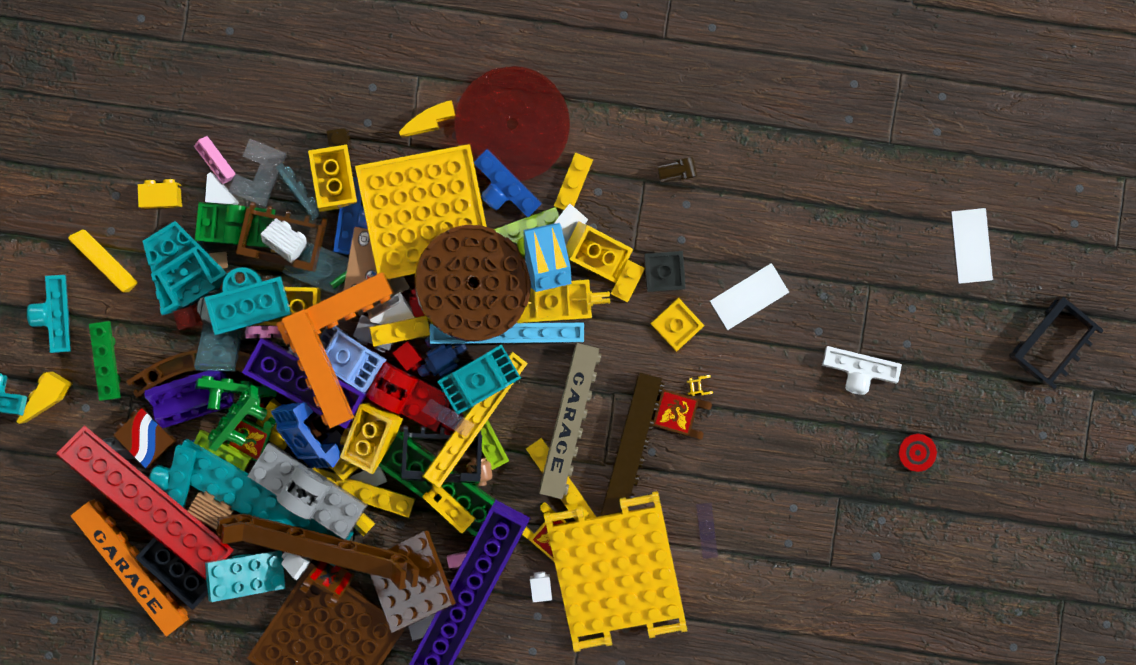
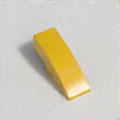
[399,100,456,138]

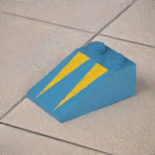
[523,223,572,292]

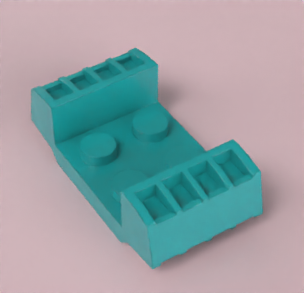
[438,344,521,415]

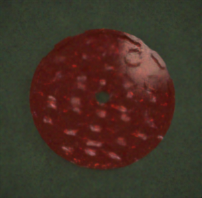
[455,66,570,181]

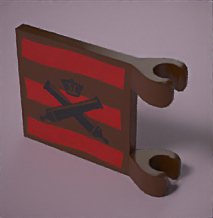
[300,561,355,610]

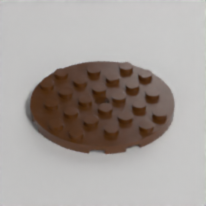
[415,225,531,342]

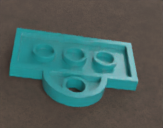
[204,267,291,335]

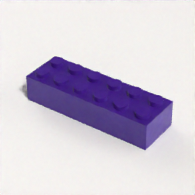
[242,338,367,429]

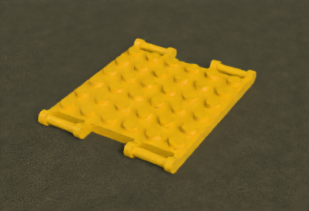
[544,491,687,652]

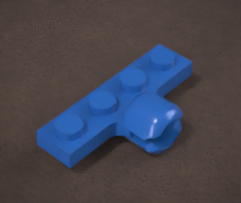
[474,149,542,217]
[333,177,368,255]

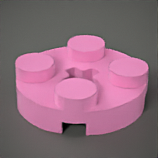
[245,326,282,338]

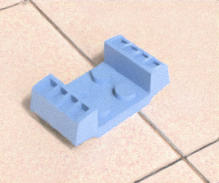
[320,326,386,393]

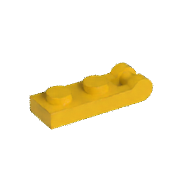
[422,485,476,533]

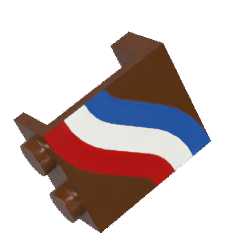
[113,408,178,468]

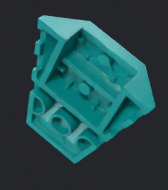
[143,221,228,315]

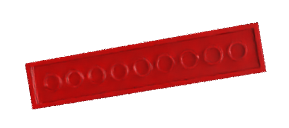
[56,425,234,580]

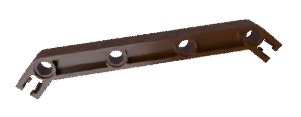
[216,514,419,590]

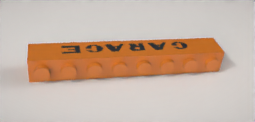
[71,499,189,637]

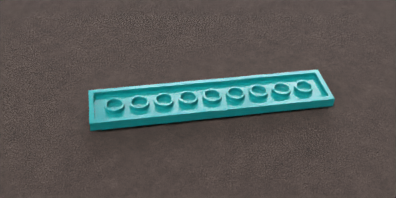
[170,439,354,567]

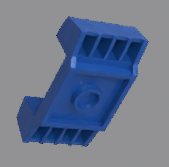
[271,402,341,468]

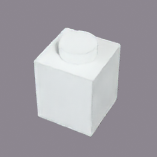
[530,572,552,602]

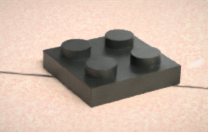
[644,251,686,292]

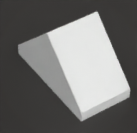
[205,172,239,205]

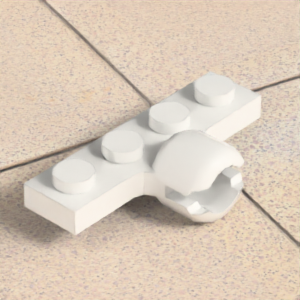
[822,346,902,395]

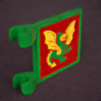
[227,415,276,462]

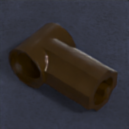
[657,157,697,183]

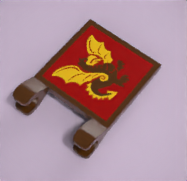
[653,389,712,439]

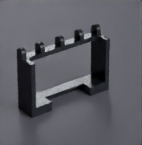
[1009,297,1104,390]
[401,426,482,484]

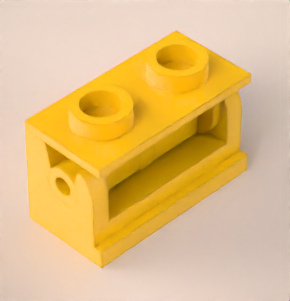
[138,179,182,209]

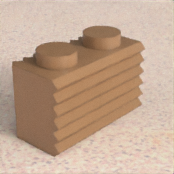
[188,491,234,531]

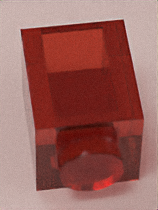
[173,306,202,330]

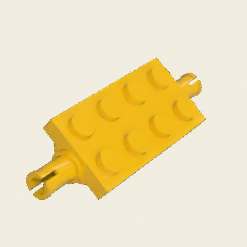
[517,280,610,323]

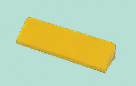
[68,230,138,292]

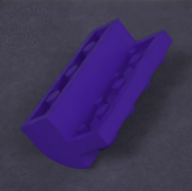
[145,367,235,428]

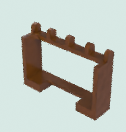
[236,202,327,272]

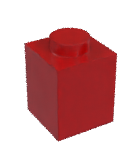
[393,341,423,371]

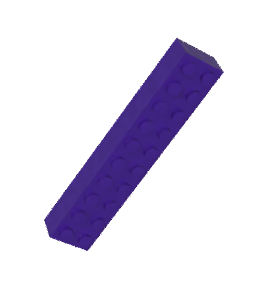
[409,500,530,665]

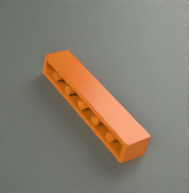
[276,272,394,345]
[281,309,355,428]

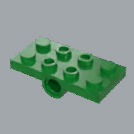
[195,202,277,248]

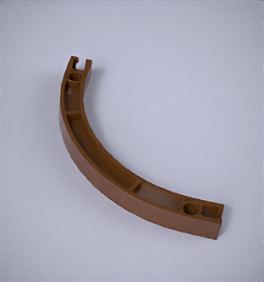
[126,349,335,437]

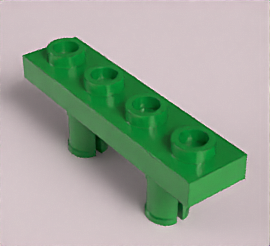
[89,321,121,401]
[195,376,277,410]
[208,385,267,452]

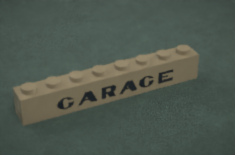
[538,343,601,499]

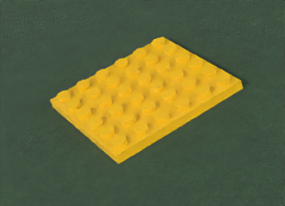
[355,144,487,279]

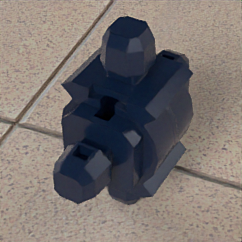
[417,336,467,378]

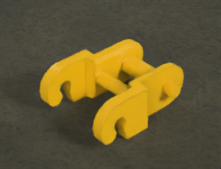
[686,375,713,396]

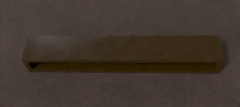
[600,372,664,516]

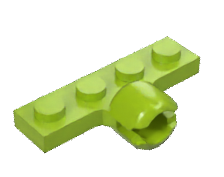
[494,207,559,259]

